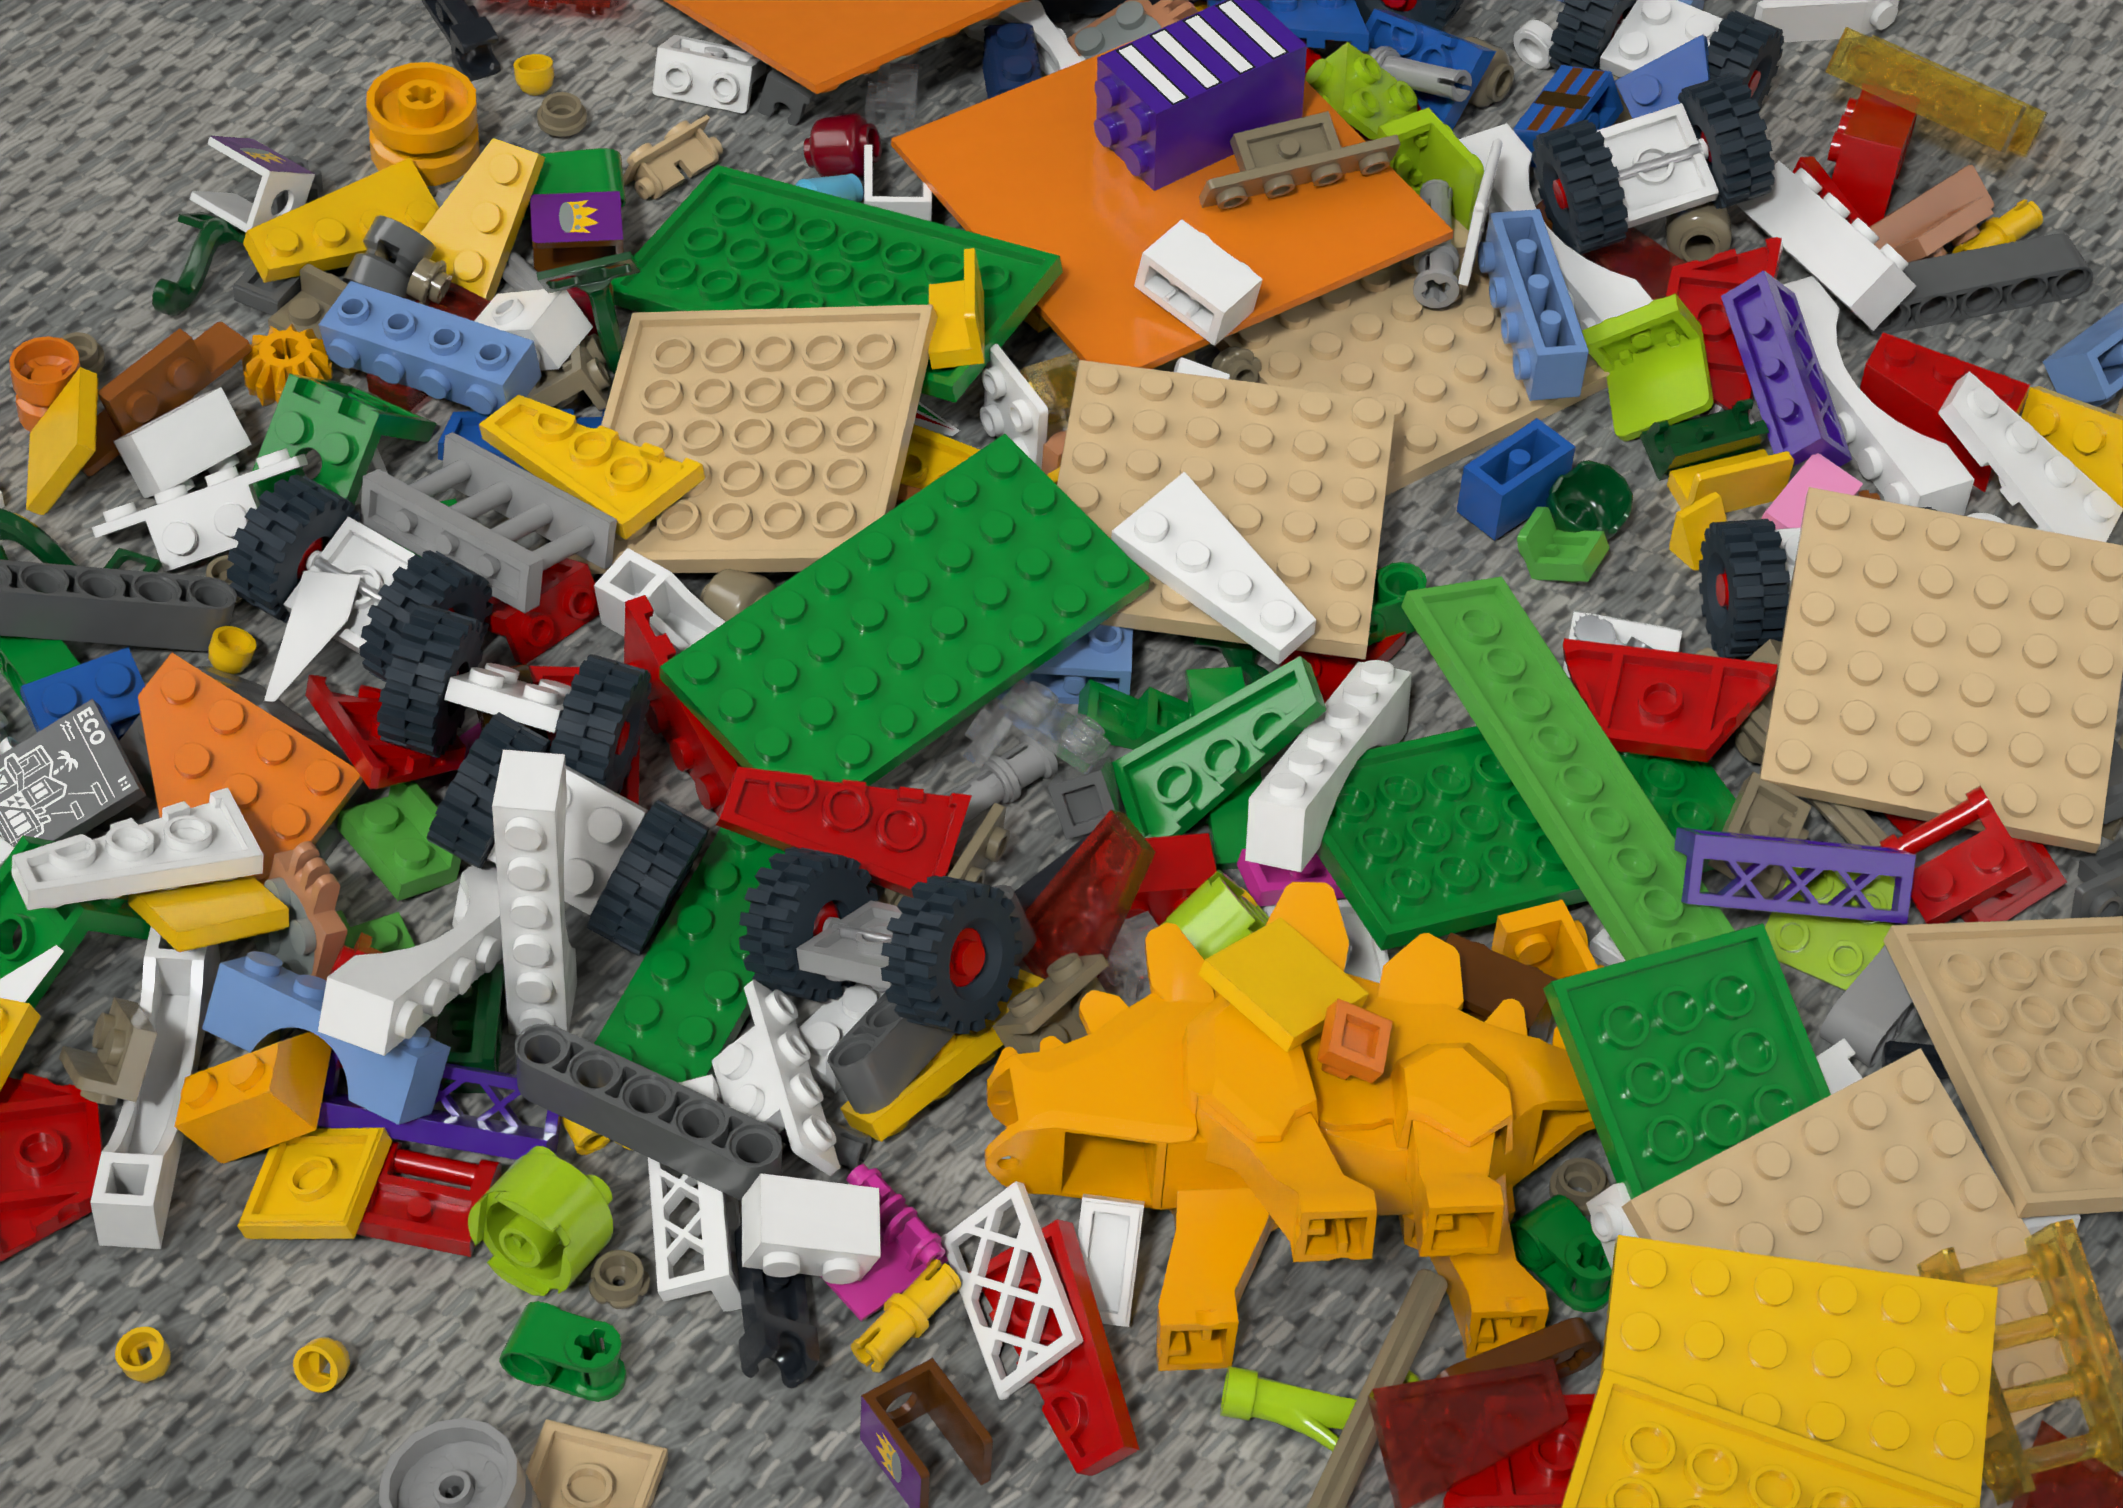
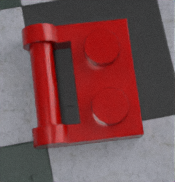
[1879,786,2033,924]
[356,1141,502,1257]

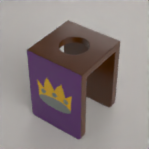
[530,191,624,281]
[860,1358,993,1508]

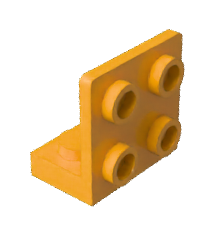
[1491,899,1604,979]

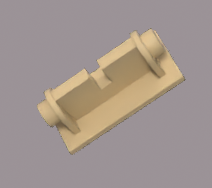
[623,115,723,200]

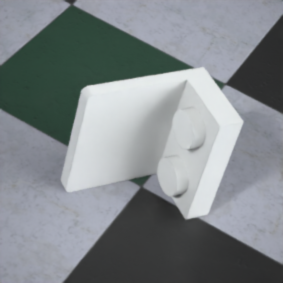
[980,344,1068,470]

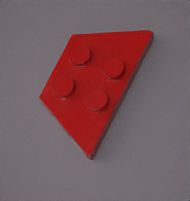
[1666,237,1783,418]
[1563,638,1778,762]
[305,675,466,789]
[0,1073,103,1262]
[1442,1394,1595,1508]

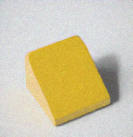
[1669,491,1727,571]

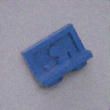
[20,647,145,741]

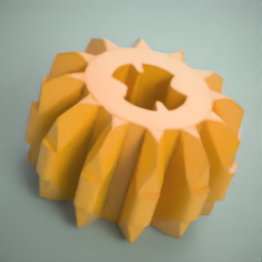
[242,323,333,407]

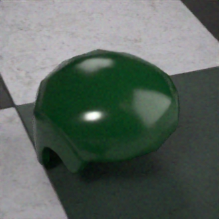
[1546,460,1633,540]

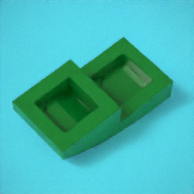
[1076,679,1190,750]

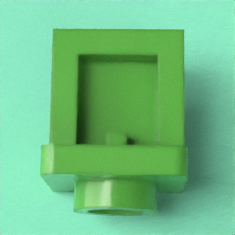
[1517,507,1610,582]

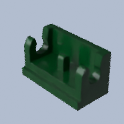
[1640,398,1769,481]
[436,964,506,1094]

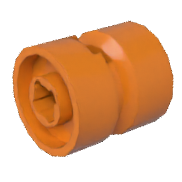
[9,336,81,432]

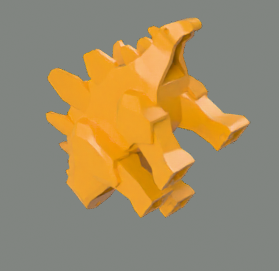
[984,882,1596,1371]

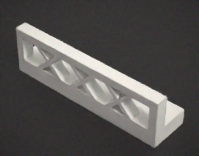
[648,1074,742,1312]

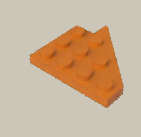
[138,653,363,885]

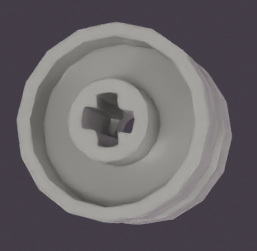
[379,1418,541,1508]

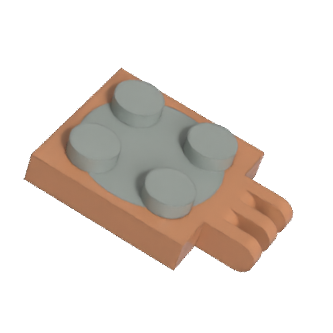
[1067,0,1198,59]
[254,841,348,981]

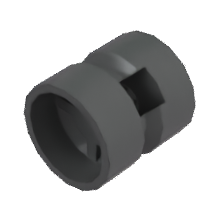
[342,215,436,299]

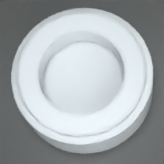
[1513,20,1554,70]

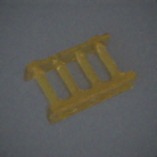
[1825,27,2048,158]
[1916,1219,2123,1506]

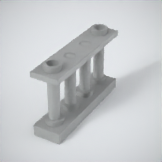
[360,432,617,613]

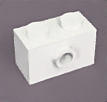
[1134,219,1263,346]
[475,289,593,371]
[113,387,252,498]
[742,1173,881,1284]

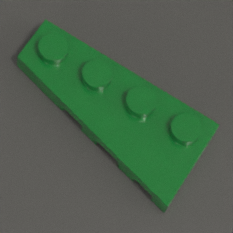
[1112,656,1327,839]

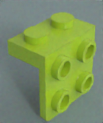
[1305,42,1418,140]
[1377,107,1484,231]
[1582,294,1713,442]
[1765,867,1911,991]

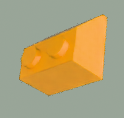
[174,1032,332,1164]

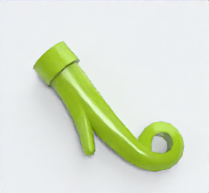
[1220,1366,1425,1452]

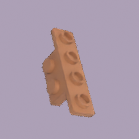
[1869,165,1994,262]

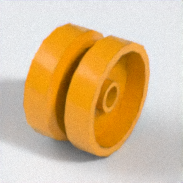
[366,62,480,186]

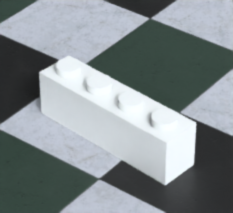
[1737,161,1916,331]

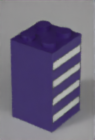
[1094,0,1307,191]

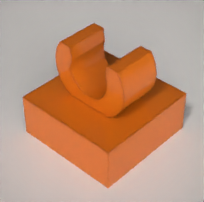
[1317,998,1393,1084]

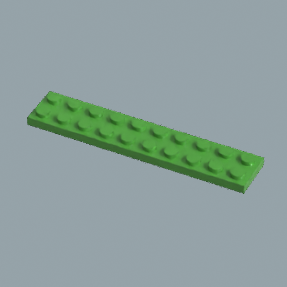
[1401,576,1735,961]

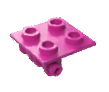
[820,1164,948,1322]

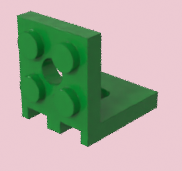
[252,373,436,505]
[0,835,151,1009]

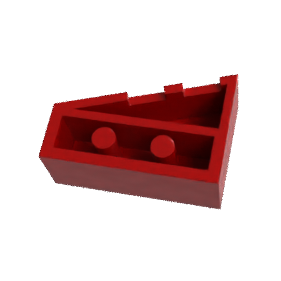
[1827,83,1922,227]
[1860,332,2030,492]

